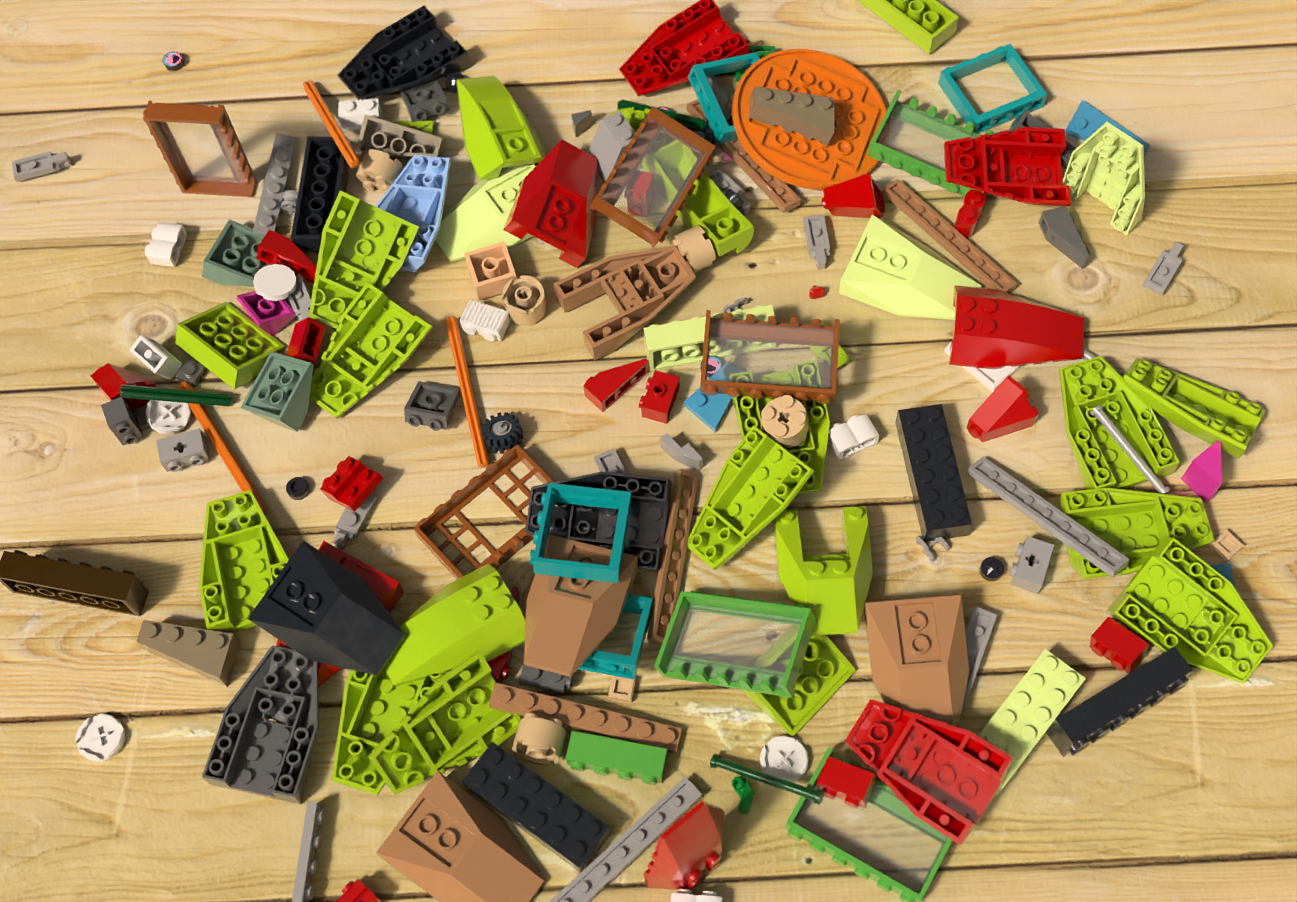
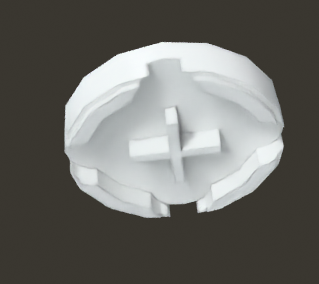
[253,264,297,301]
[145,400,191,435]
[76,713,125,762]
[760,736,808,783]

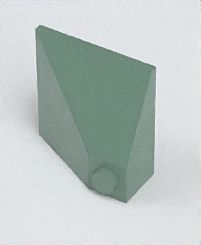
[202,219,269,287]
[240,352,314,432]

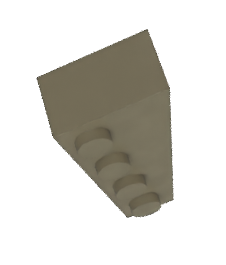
[748,86,834,146]
[355,114,447,157]
[136,620,240,687]

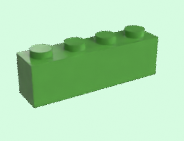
[566,731,668,785]

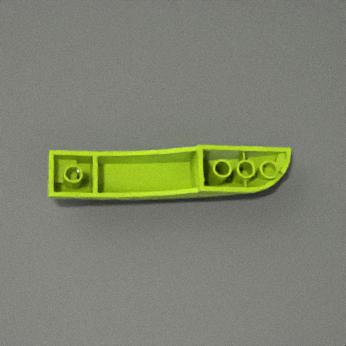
[610,107,754,257]

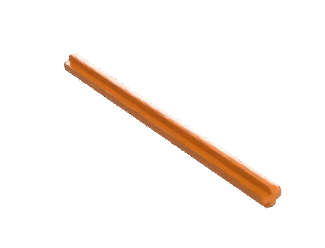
[303,80,360,168]
[445,316,490,468]
[178,381,268,514]

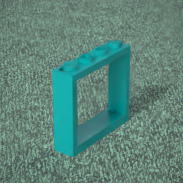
[938,44,1047,134]
[688,52,760,144]
[529,483,631,583]
[579,594,653,680]

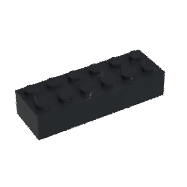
[291,137,350,252]
[895,404,972,542]
[1046,646,1193,757]
[462,742,611,873]

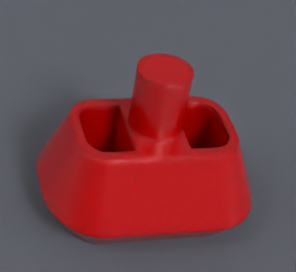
[809,285,825,299]

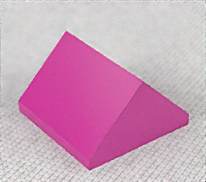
[236,291,296,337]
[1181,441,1222,502]

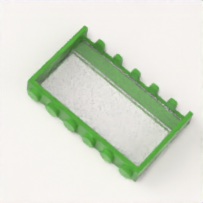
[867,90,994,197]
[654,591,817,698]
[785,747,952,902]

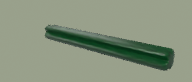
[617,100,706,131]
[119,385,232,407]

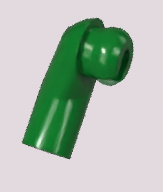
[731,776,754,814]

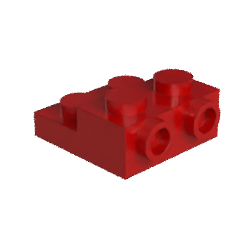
[320,456,384,512]

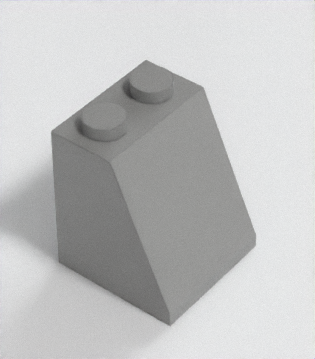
[588,110,642,182]

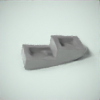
[660,433,703,470]

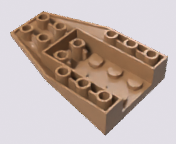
[524,534,638,677]
[864,595,969,728]
[376,771,544,902]

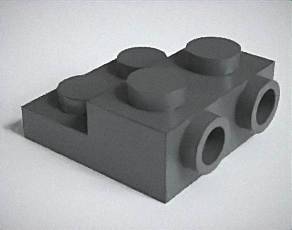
[399,79,450,122]
[404,381,460,431]
[518,665,573,695]

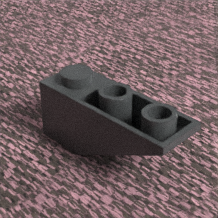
[1038,206,1090,269]

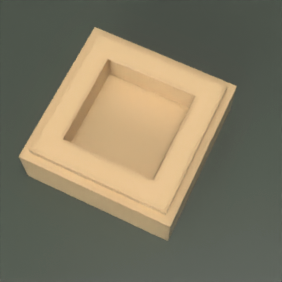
[1209,529,1245,562]
[608,676,636,703]

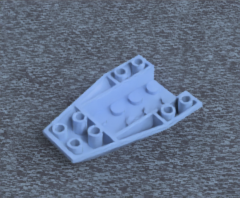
[375,155,451,272]

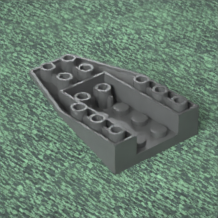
[202,645,318,804]

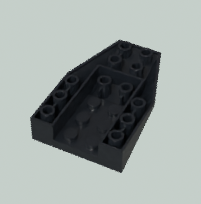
[338,5,471,101]
[525,472,672,572]
[248,540,406,676]

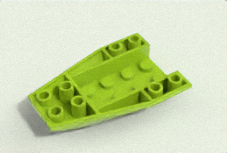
[456,75,548,181]
[1123,358,1266,458]
[687,425,814,570]
[1061,488,1214,580]
[199,490,289,632]
[331,669,451,796]

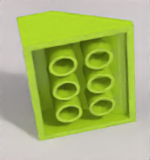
[175,301,285,390]
[743,625,856,737]

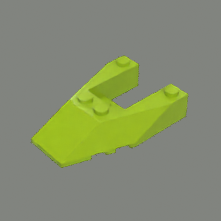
[774,506,873,635]

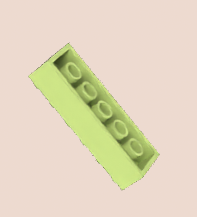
[644,305,776,371]
[978,649,1086,796]

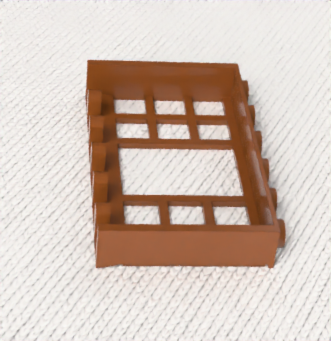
[414,445,554,579]

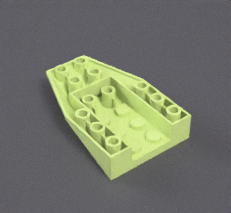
[1063,122,1145,235]
[435,163,536,262]
[839,215,981,320]

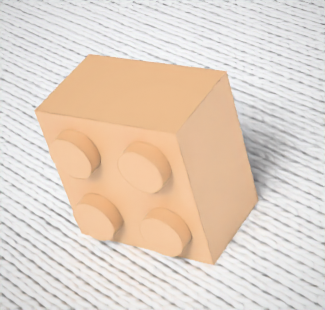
[464,241,517,300]

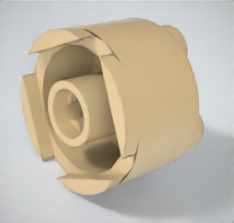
[356,150,403,194]
[670,225,716,273]
[502,275,547,326]
[761,395,809,448]
[512,713,566,765]

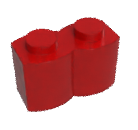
[954,189,986,240]

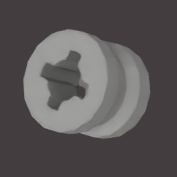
[280,190,298,215]

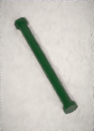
[710,753,824,805]

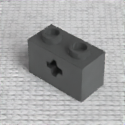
[101,397,144,446]

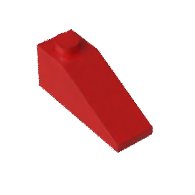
[257,229,317,284]
[583,358,649,412]

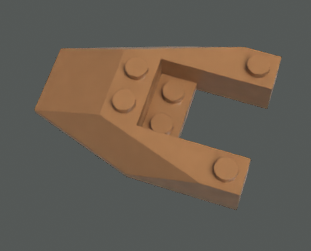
[553,245,696,361]

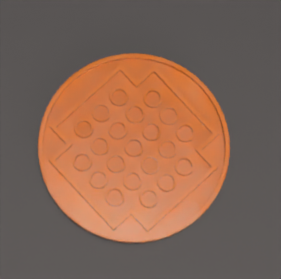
[732,49,890,190]

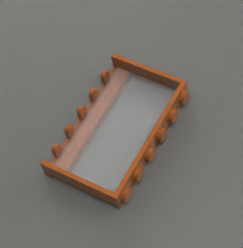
[143,101,257,197]
[589,106,716,248]
[700,310,840,404]

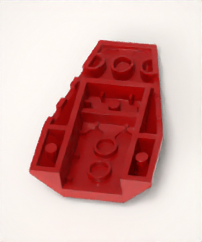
[944,127,1071,206]
[949,285,1084,369]
[845,699,1013,845]
[644,800,724,890]

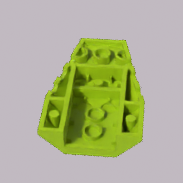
[308,191,419,329]
[309,282,433,419]
[384,564,525,687]
[368,651,521,795]

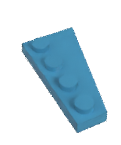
[1065,100,1150,157]

